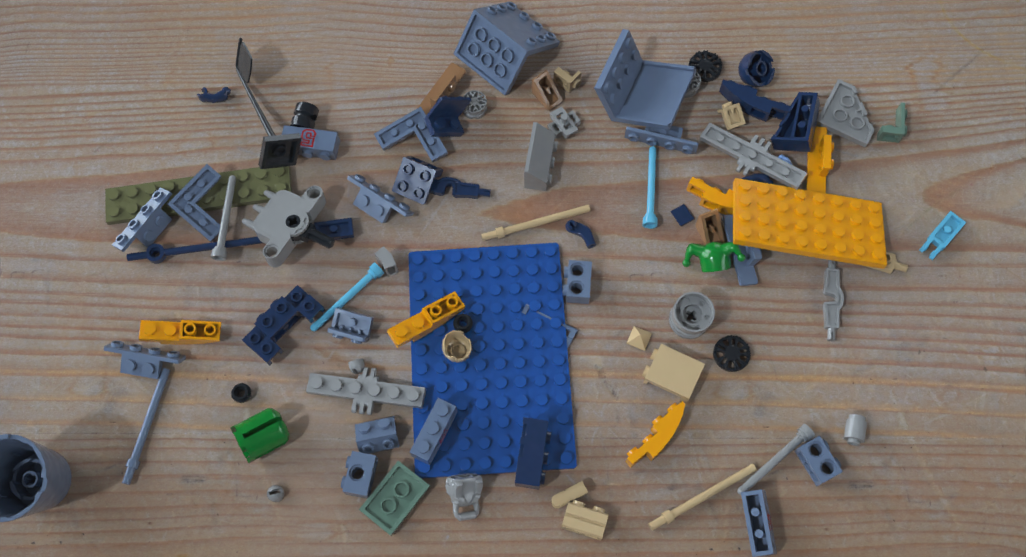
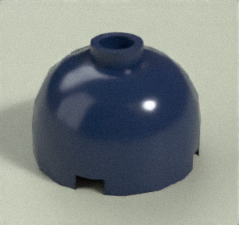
[738,50,775,87]

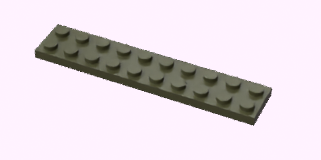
[105,166,292,225]

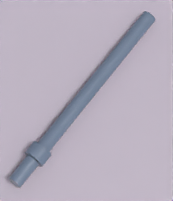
[122,368,171,485]

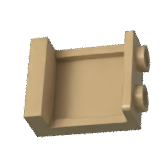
[642,344,705,404]

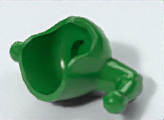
[682,242,746,272]

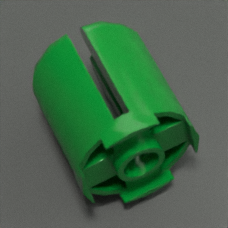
[230,408,289,463]

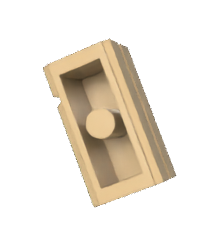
[561,500,609,541]

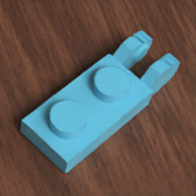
[919,211,966,260]

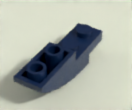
[719,79,790,122]

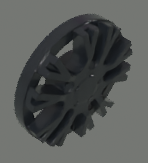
[688,50,722,82]
[713,335,751,372]

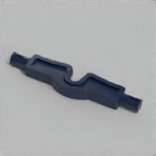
[430,177,491,199]

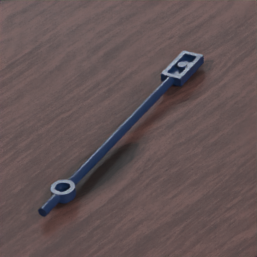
[126,218,354,264]

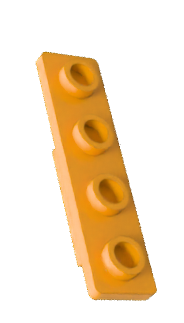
[806,126,834,193]

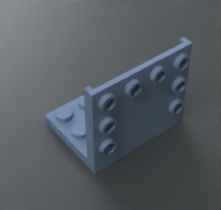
[453,2,560,95]
[594,29,696,130]

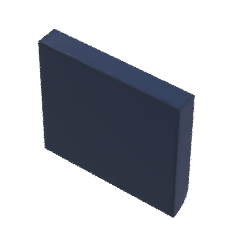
[670,204,694,226]

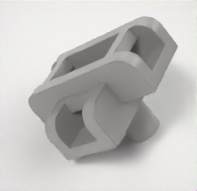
[547,106,581,139]

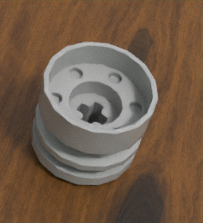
[669,291,715,339]

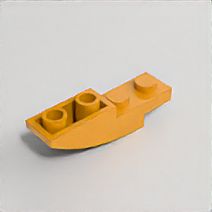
[686,177,733,215]
[387,291,465,348]
[139,320,221,345]
[625,401,685,468]

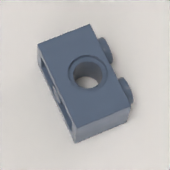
[341,451,379,499]

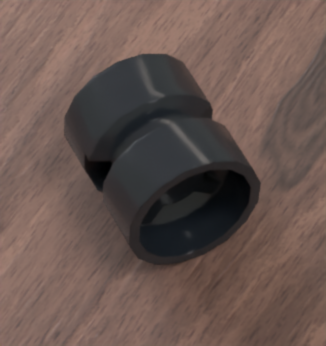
[290,102,319,129]

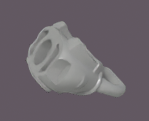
[445,473,483,521]

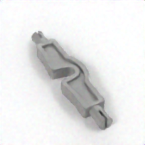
[822,260,844,342]

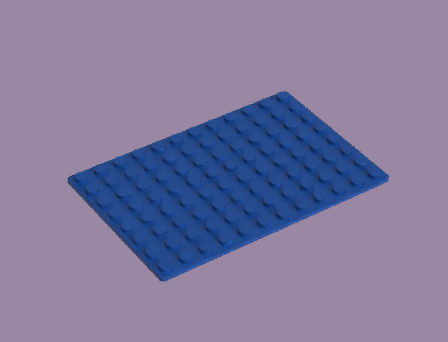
[408,243,577,479]

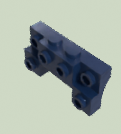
[242,285,325,366]

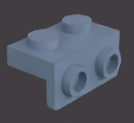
[327,307,374,344]
[355,416,400,454]

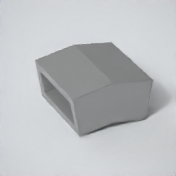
[375,246,399,277]

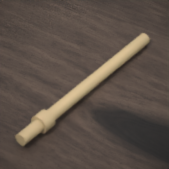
[481,205,590,241]
[648,463,757,531]

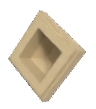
[627,326,652,351]

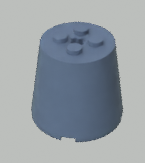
[0,434,72,522]

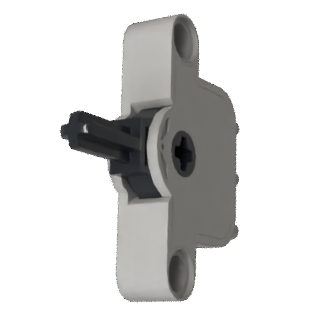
[242,185,335,268]

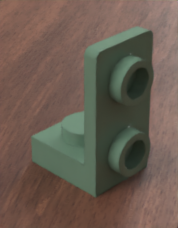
[877,102,908,143]

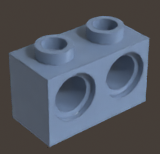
[562,260,592,304]
[794,436,843,487]

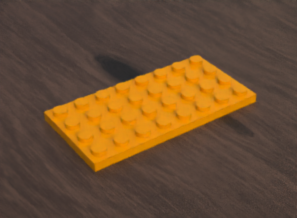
[733,178,887,269]

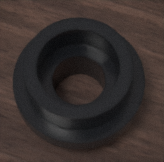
[453,314,473,333]
[231,383,252,403]

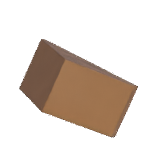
[532,70,563,111]
[695,209,725,245]

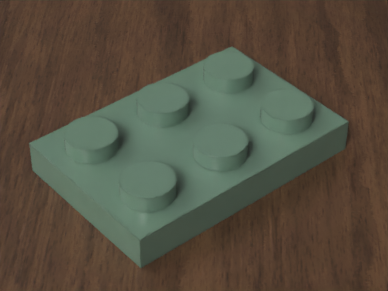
[359,461,430,536]

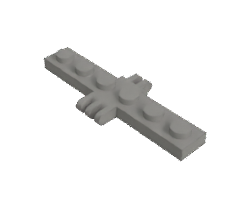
[700,123,807,190]
[306,367,426,415]

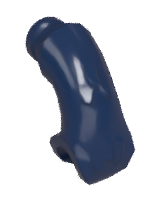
[197,87,231,103]
[742,173,774,184]

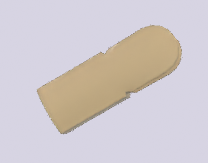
[551,481,588,509]

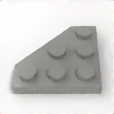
[816,79,874,147]

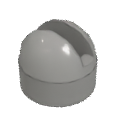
[348,358,365,374]
[267,485,285,502]

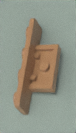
[418,63,466,115]

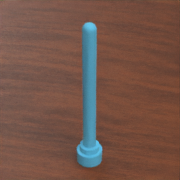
[642,146,658,229]
[310,262,384,332]

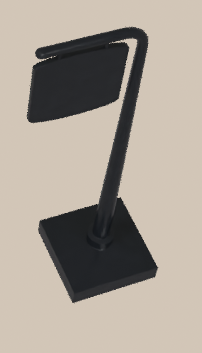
[235,38,302,169]

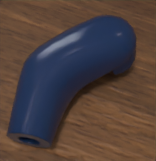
[565,220,596,249]

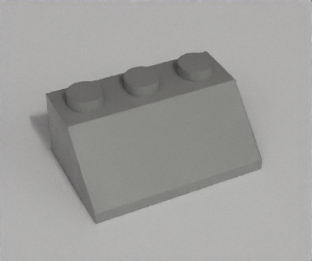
[524,122,558,191]

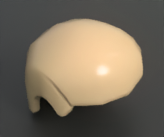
[442,330,472,363]

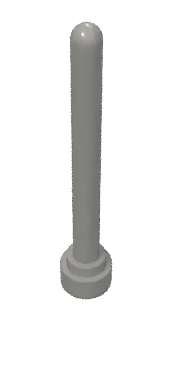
[211,175,236,261]
[737,424,815,495]

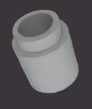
[844,414,867,446]

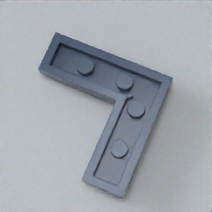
[374,107,448,162]
[168,164,222,242]

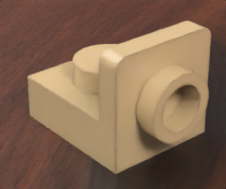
[553,67,582,93]
[717,101,746,130]

